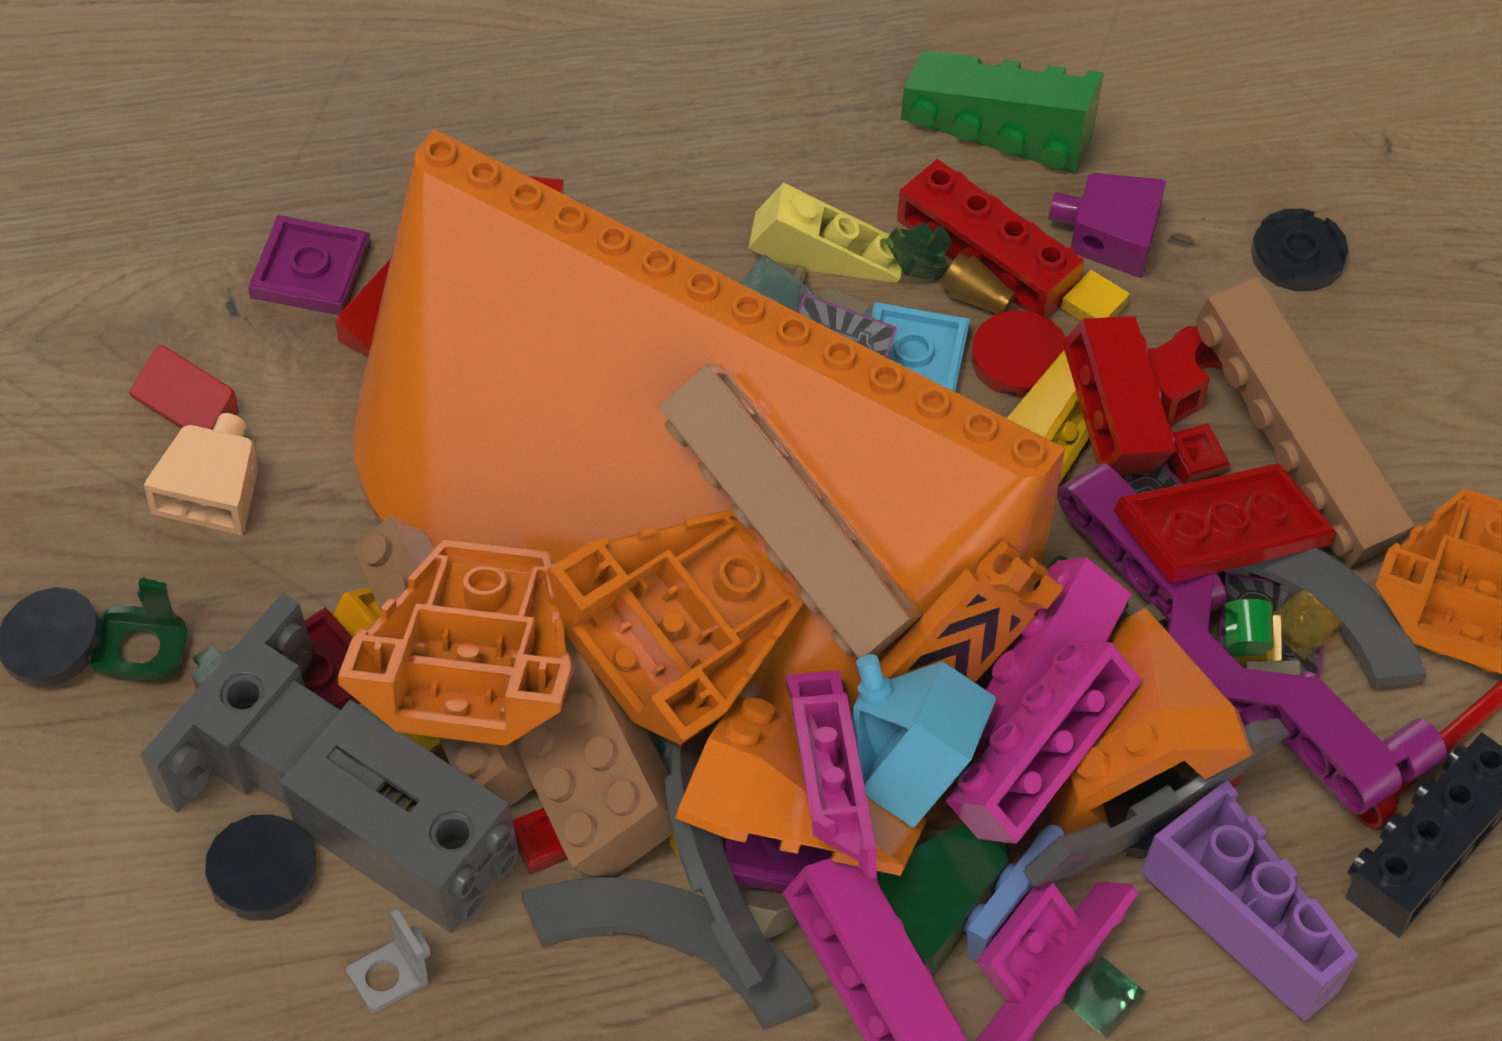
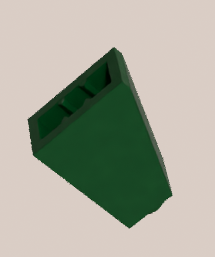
[876,823,1009,977]

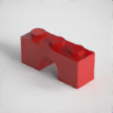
[1148,325,1223,426]

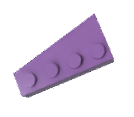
[1140,779,1359,1022]

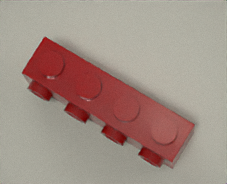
[897,159,1084,318]

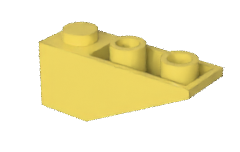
[748,182,906,283]

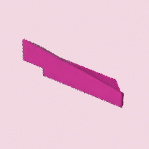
[786,670,876,879]

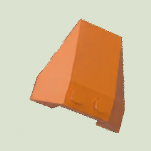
[1375,488,1502,674]
[547,509,804,745]
[338,539,571,746]
[1047,608,1253,835]
[675,696,927,876]

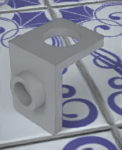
[346,908,431,1013]

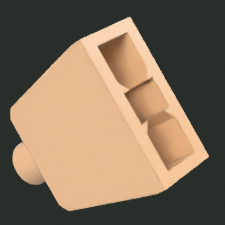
[144,413,258,536]

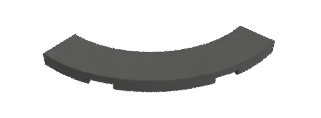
[1224,548,1426,688]
[1023,718,1290,887]
[665,729,775,989]
[521,877,815,1030]

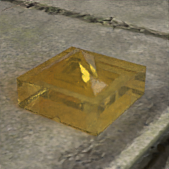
[1273,588,1343,660]

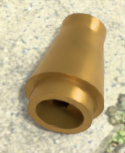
[941,253,1016,314]

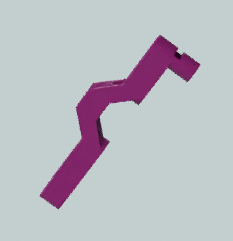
[1057,463,1447,815]

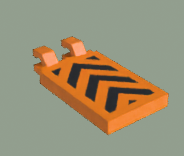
[857,540,1064,688]

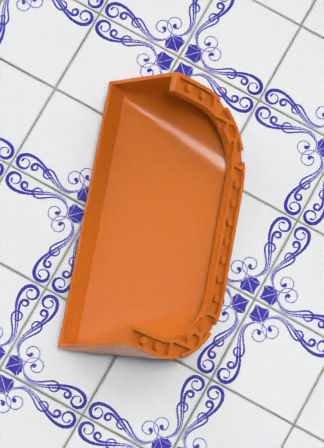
[353,129,1065,727]

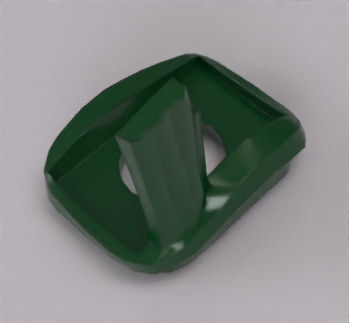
[91,577,187,681]

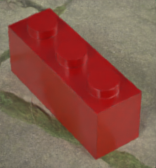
[1062,316,1176,475]

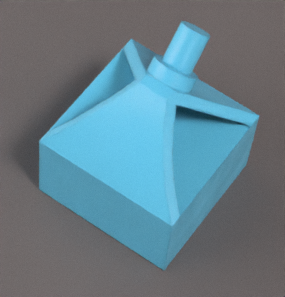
[852,654,997,828]

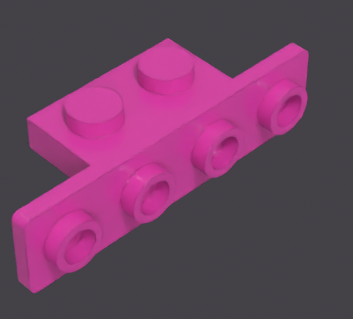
[976,882,1138,1041]

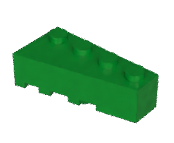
[901,50,1104,174]

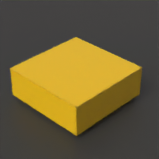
[1061,270,1130,321]

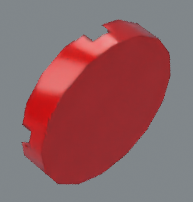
[971,310,1066,397]

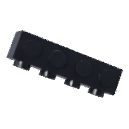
[1345,732,1502,938]

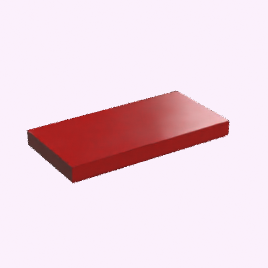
[1114,463,1337,583]

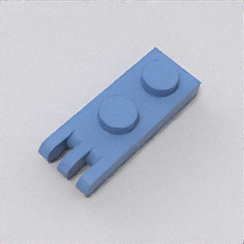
[964,825,1064,962]

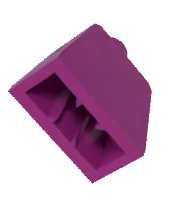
[1048,173,1166,278]

